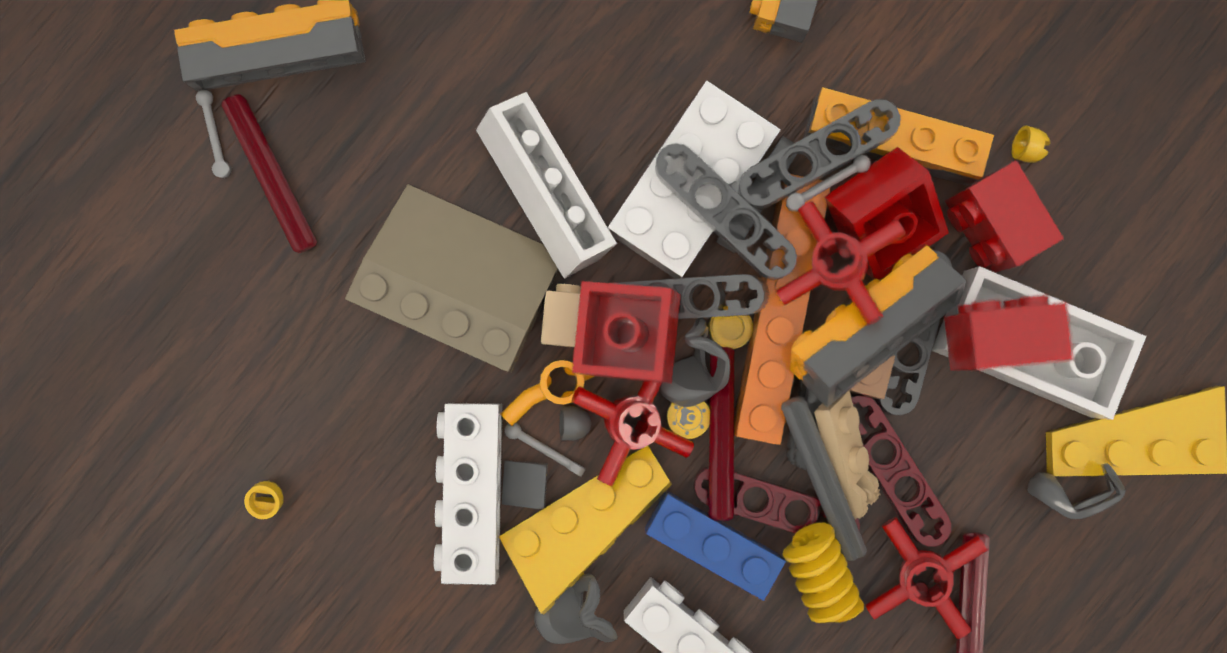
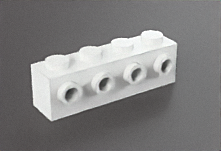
[476,92,617,279]
[434,403,502,584]
[624,577,753,653]

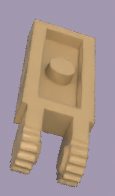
[814,391,880,520]

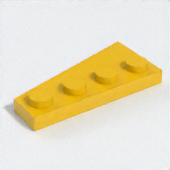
[1046,386,1227,476]
[499,446,672,614]

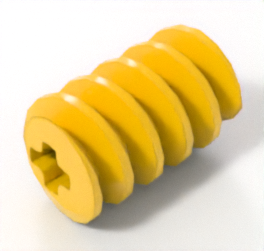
[783,523,864,623]

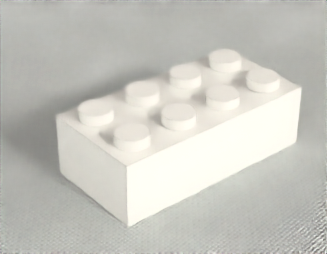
[608,81,781,279]
[932,266,1146,420]

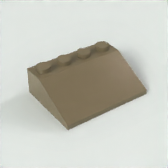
[345,184,559,372]

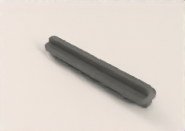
[781,396,867,561]

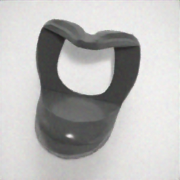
[660,318,730,407]
[1027,463,1125,519]
[534,574,618,644]

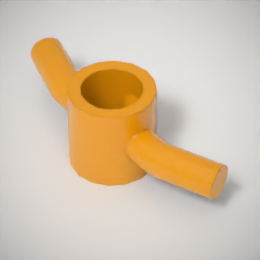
[500,360,595,426]

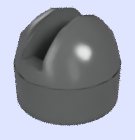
[559,406,592,441]

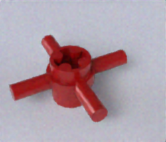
[776,201,906,326]
[572,381,694,487]
[865,517,988,639]

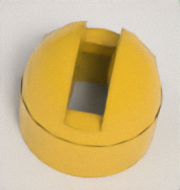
[1012,125,1050,163]
[244,481,284,519]

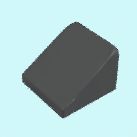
[502,460,548,509]

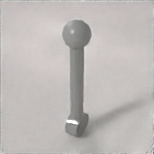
[196,90,232,178]
[786,155,871,212]
[505,423,586,477]

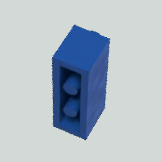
[645,490,786,601]

